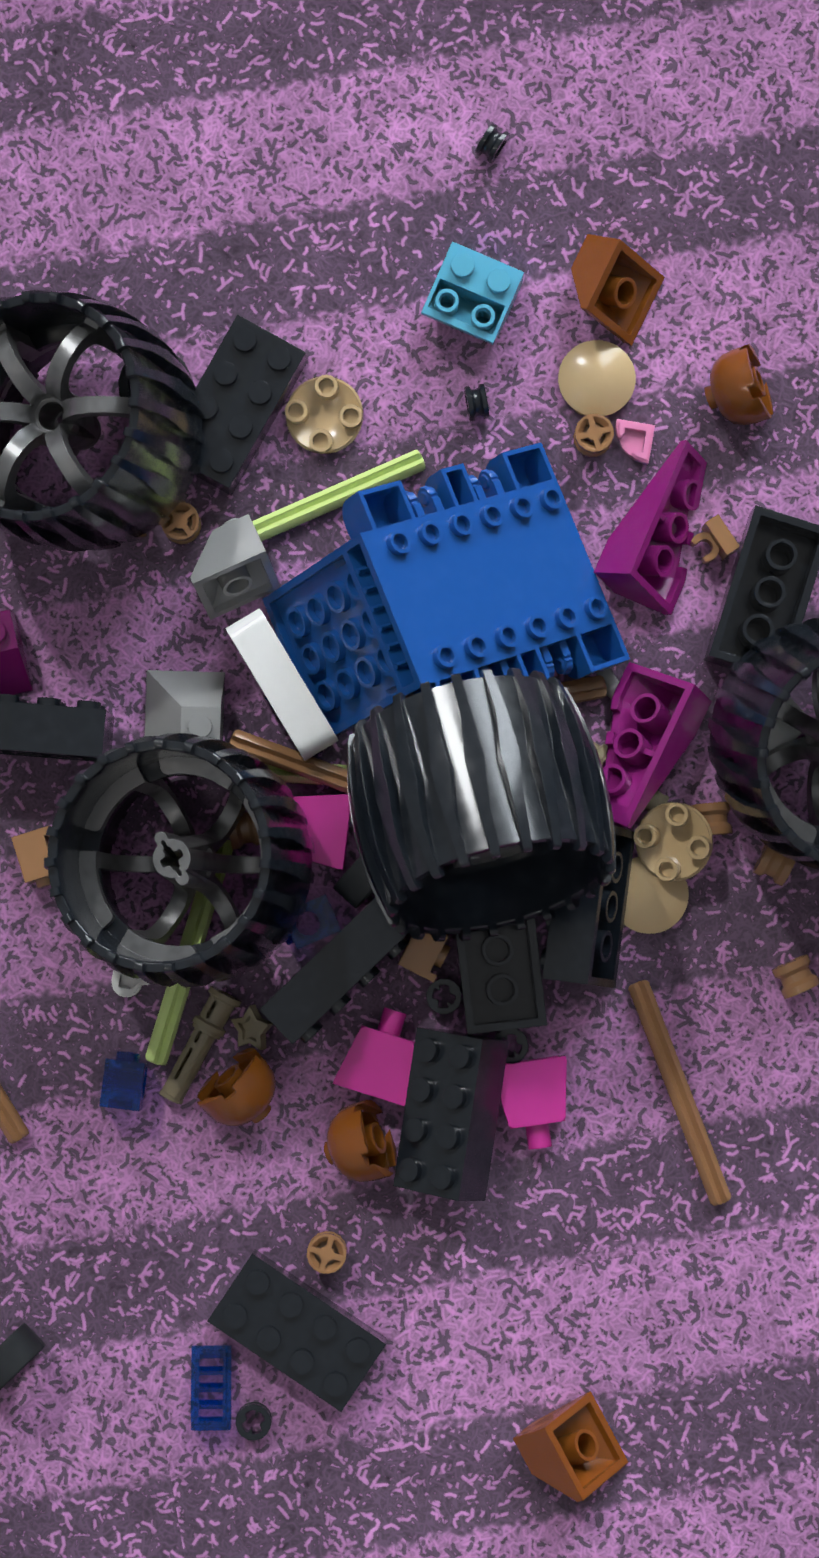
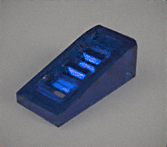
[191,1345,232,1431]

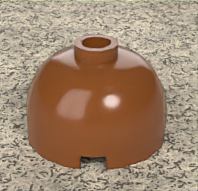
[704,344,773,425]
[197,1048,276,1126]
[324,1100,397,1182]

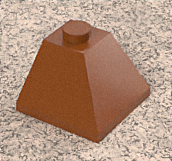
[571,234,665,346]
[513,1391,628,1502]

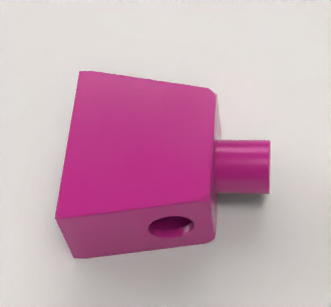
[293,794,351,871]
[333,1007,415,1106]
[500,1055,567,1149]

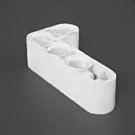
[225,608,339,761]

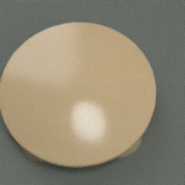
[558,340,636,416]
[285,375,363,454]
[634,802,713,881]
[624,857,689,934]

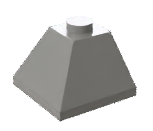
[190,514,281,620]
[144,670,225,741]

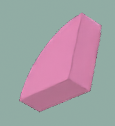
[615,419,655,465]

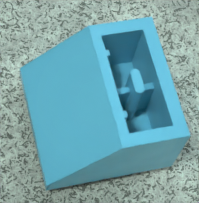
[421,241,524,345]

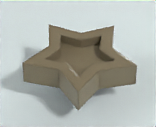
[231,1004,273,1050]

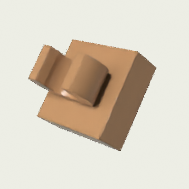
[690,514,740,564]

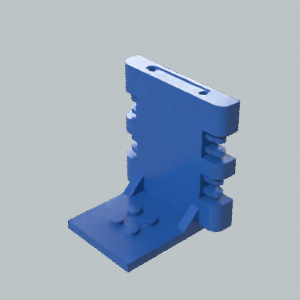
[262,442,630,737]

